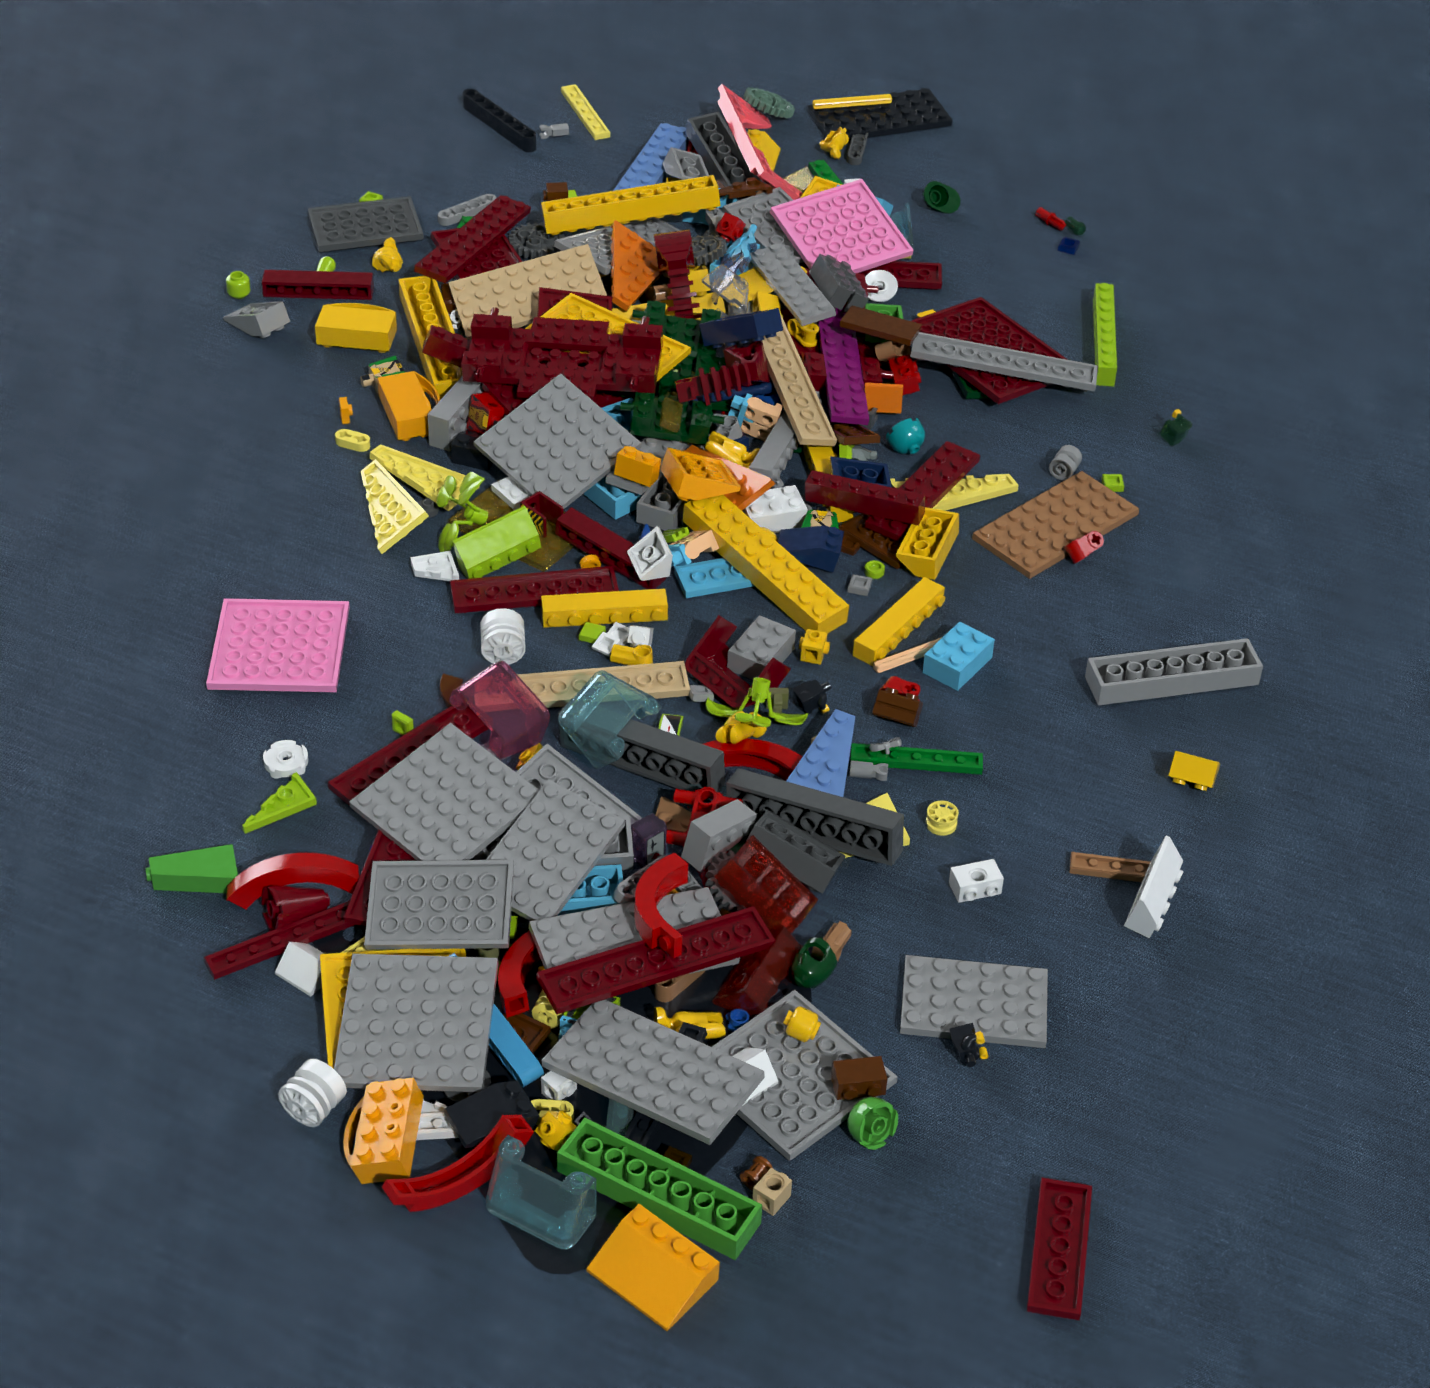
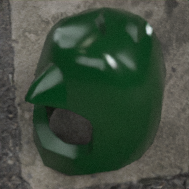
[791,937,837,988]

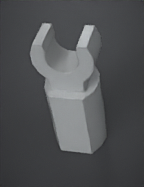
[539,123,569,139]
[849,760,888,781]

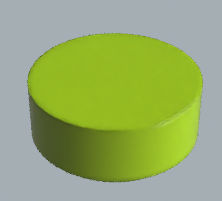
[864,560,885,579]

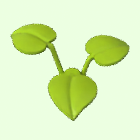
[437,472,488,552]
[706,677,808,727]

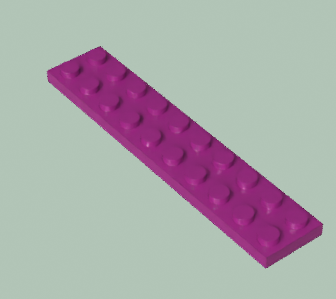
[817,307,869,425]

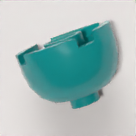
[886,418,925,454]

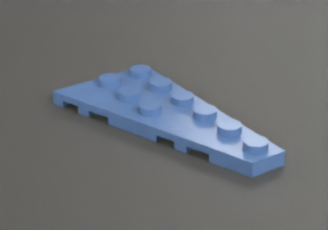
[786,709,855,797]

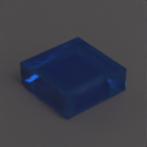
[1058,237,1080,255]

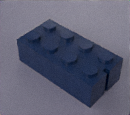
[699,308,783,348]

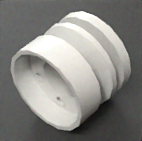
[480,608,525,665]
[278,1059,347,1127]

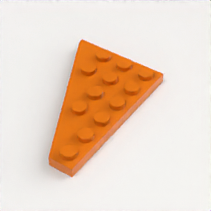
[611,220,662,312]
[684,445,775,511]

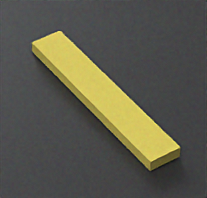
[561,84,610,140]

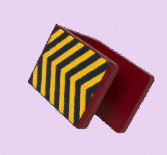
[520,491,564,538]

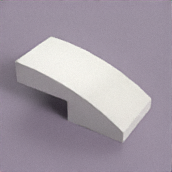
[592,622,629,657]

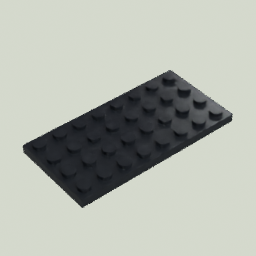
[807,88,953,141]

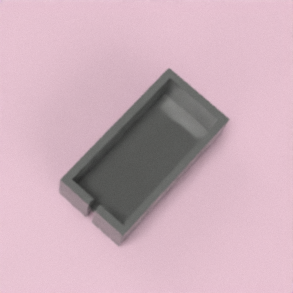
[809,254,869,312]

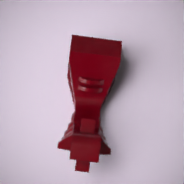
[653,230,702,319]
[675,340,770,406]

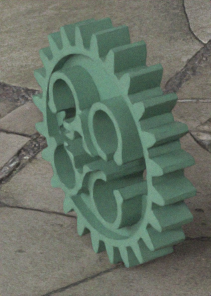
[743,87,795,119]

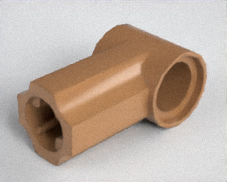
[811,921,852,962]

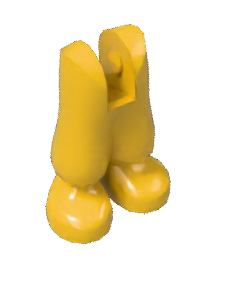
[705,431,760,469]
[716,711,767,744]
[654,1007,726,1039]

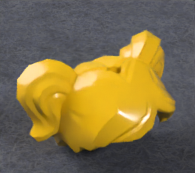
[819,127,849,159]
[372,237,403,272]

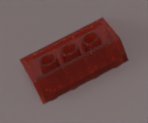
[712,927,802,1016]

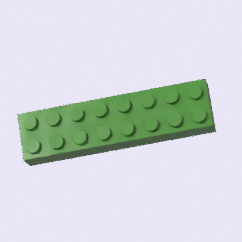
[557,1117,762,1260]

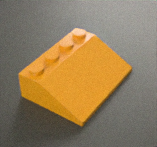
[660,447,741,501]
[587,1204,720,1331]

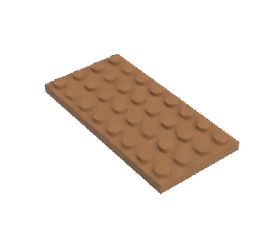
[972,471,1139,579]

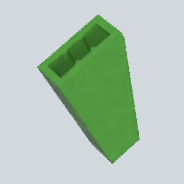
[145,844,238,893]

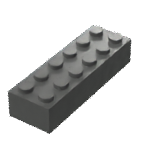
[686,111,760,199]

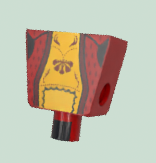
[467,392,504,434]

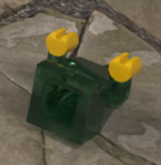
[1159,409,1192,446]

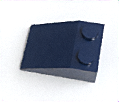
[830,456,892,487]
[778,525,844,572]

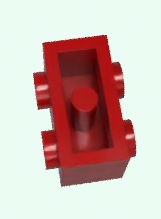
[889,355,922,395]

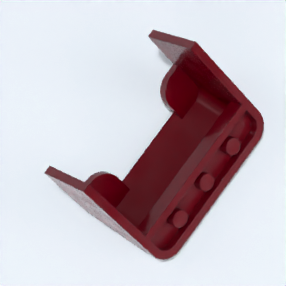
[685,615,791,710]

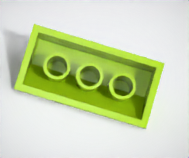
[453,506,542,579]

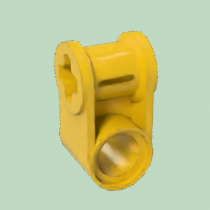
[787,318,819,347]

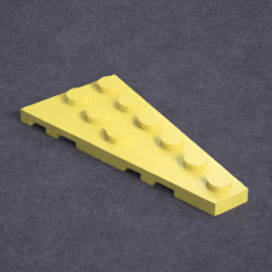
[370,444,480,511]
[361,459,429,554]
[890,474,1019,511]

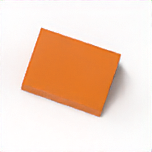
[865,383,903,414]

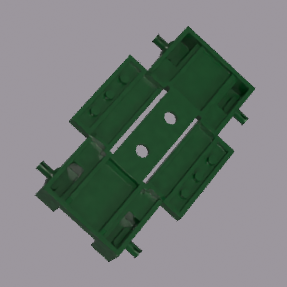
[616,301,732,445]

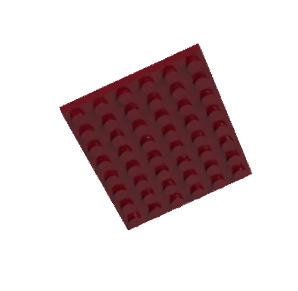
[911,297,1068,404]

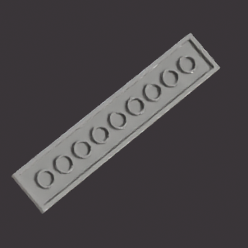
[910,332,1098,392]

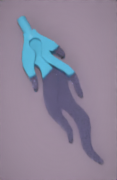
[710,224,757,305]

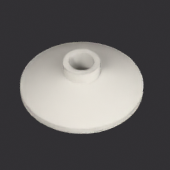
[865,270,898,302]

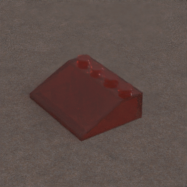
[714,835,819,942]

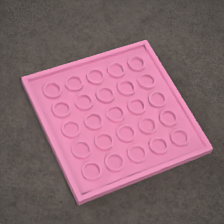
[770,179,914,273]
[206,599,350,692]

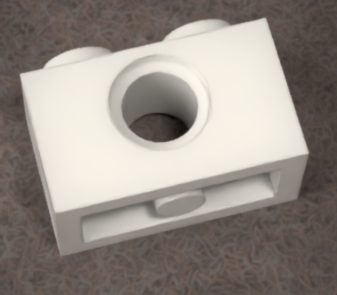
[949,859,1004,903]

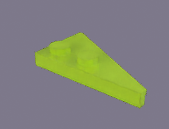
[242,772,317,834]

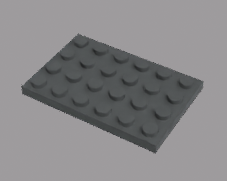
[308,196,424,252]

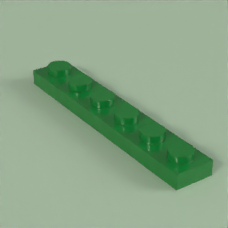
[850,743,983,775]

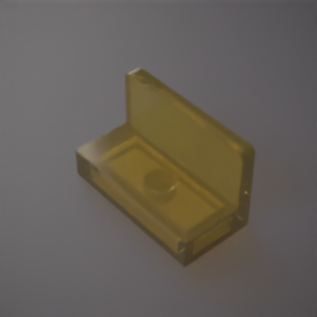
[783,166,813,192]

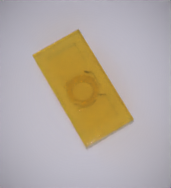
[659,397,683,433]

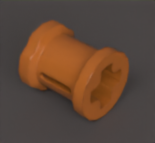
[740,1156,773,1190]

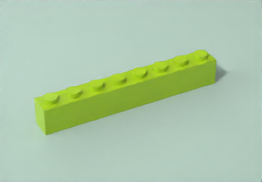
[1093,283,1117,387]

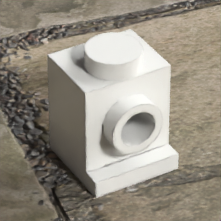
[627,625,654,648]
[541,1071,577,1100]

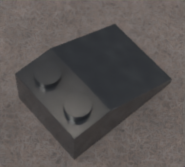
[451,429,493,471]
[444,1080,540,1148]

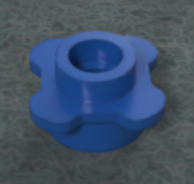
[726,1009,749,1032]

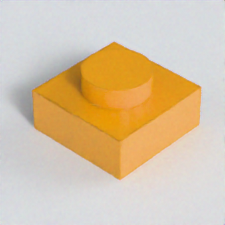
[339,397,353,424]

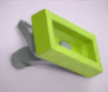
[839,443,877,461]

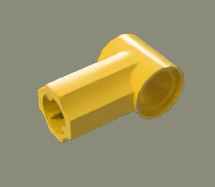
[610,644,653,665]

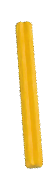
[812,94,892,110]

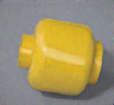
[783,1006,821,1043]

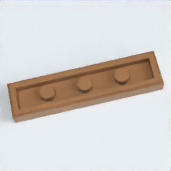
[1069,852,1150,882]

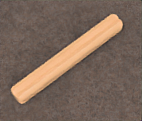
[873,637,942,673]

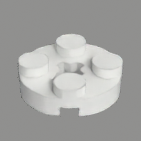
[263,740,308,779]

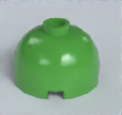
[848,1097,898,1150]

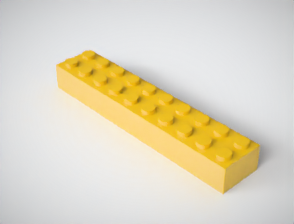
[541,175,721,235]
[398,276,462,400]
[683,495,849,633]

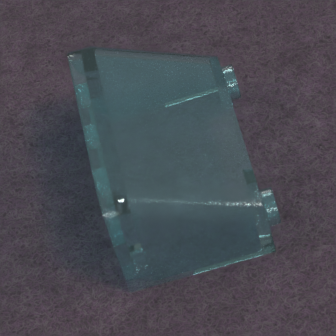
[486,1135,596,1249]

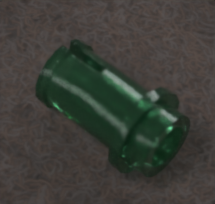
[1065,216,1086,235]

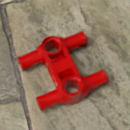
[665,787,743,853]

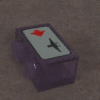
[631,813,667,868]

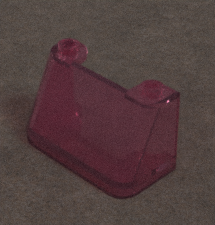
[449,661,550,759]

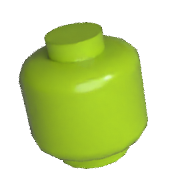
[226,271,250,299]

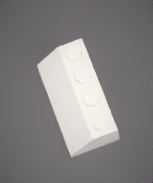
[1124,835,1183,938]

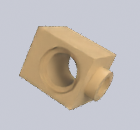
[752,1168,792,1216]

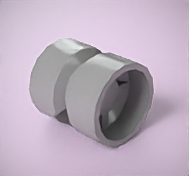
[1049,445,1082,480]

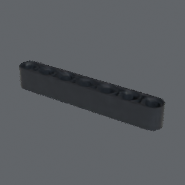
[463,89,536,152]

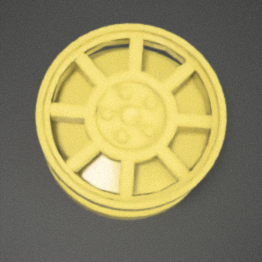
[926,801,959,836]

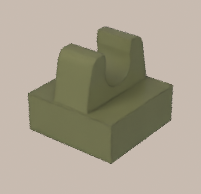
[766,688,789,714]

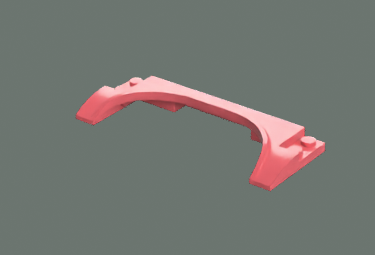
[717,84,803,200]

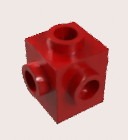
[716,212,746,243]

